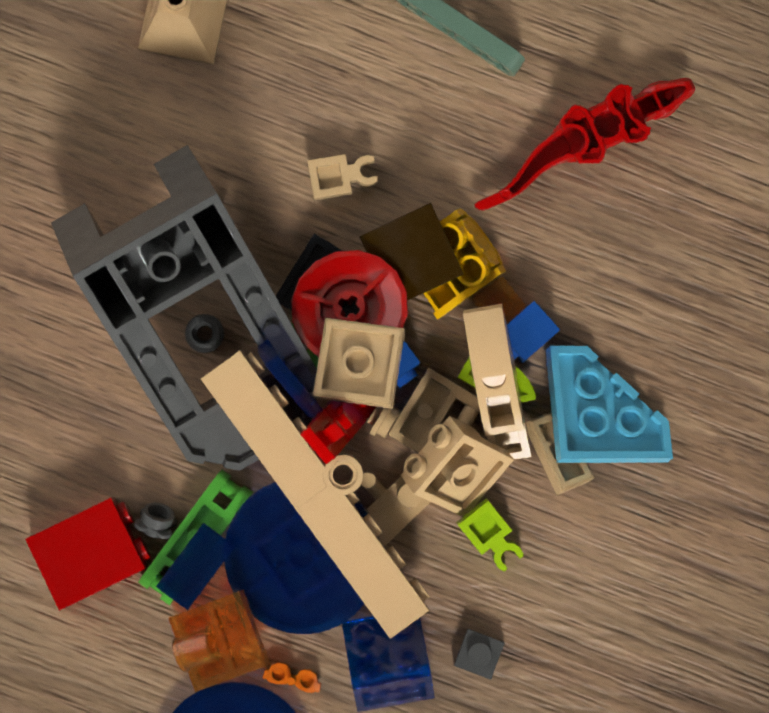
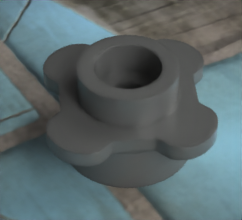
[134,502,178,539]

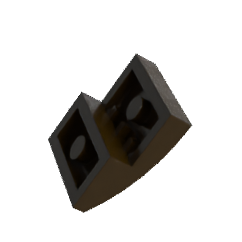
[359,203,464,301]

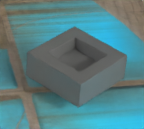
[454,628,505,680]

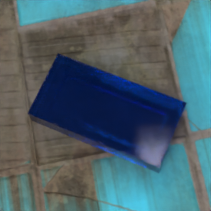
[257,339,323,418]
[156,523,236,610]

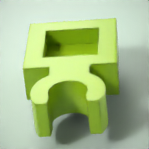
[456,498,524,571]

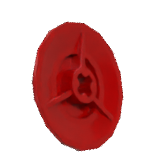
[291,250,408,358]

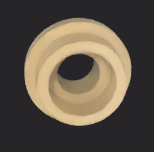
[367,403,401,438]

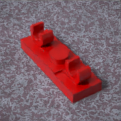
[300,400,376,464]

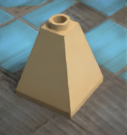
[138,0,227,65]

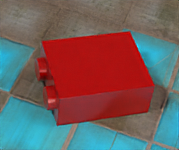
[25,497,151,611]

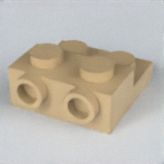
[400,416,514,517]

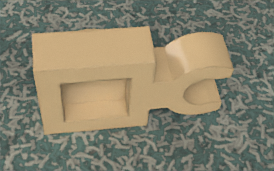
[307,154,378,201]

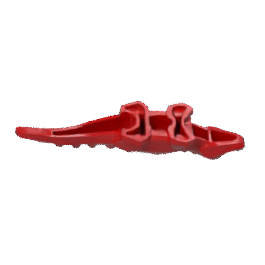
[474,78,696,211]

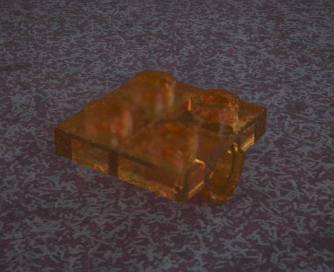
[168,590,270,692]

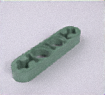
[396,0,525,77]

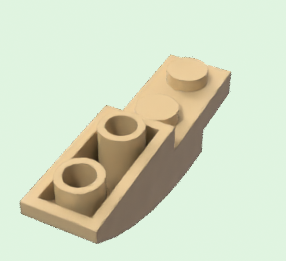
[463,304,531,459]

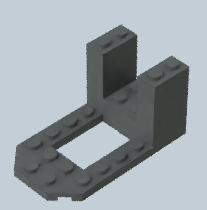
[51,145,317,471]

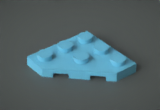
[545,345,673,463]

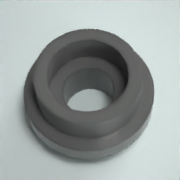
[185,314,224,353]

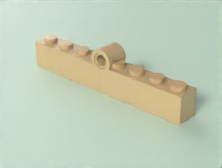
[201,349,430,639]

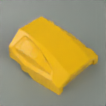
[423,208,506,320]

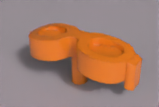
[262,662,322,693]

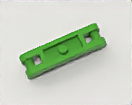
[138,469,254,606]

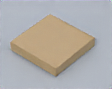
[313,318,405,409]

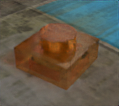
[471,276,527,323]

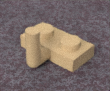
[361,472,430,546]

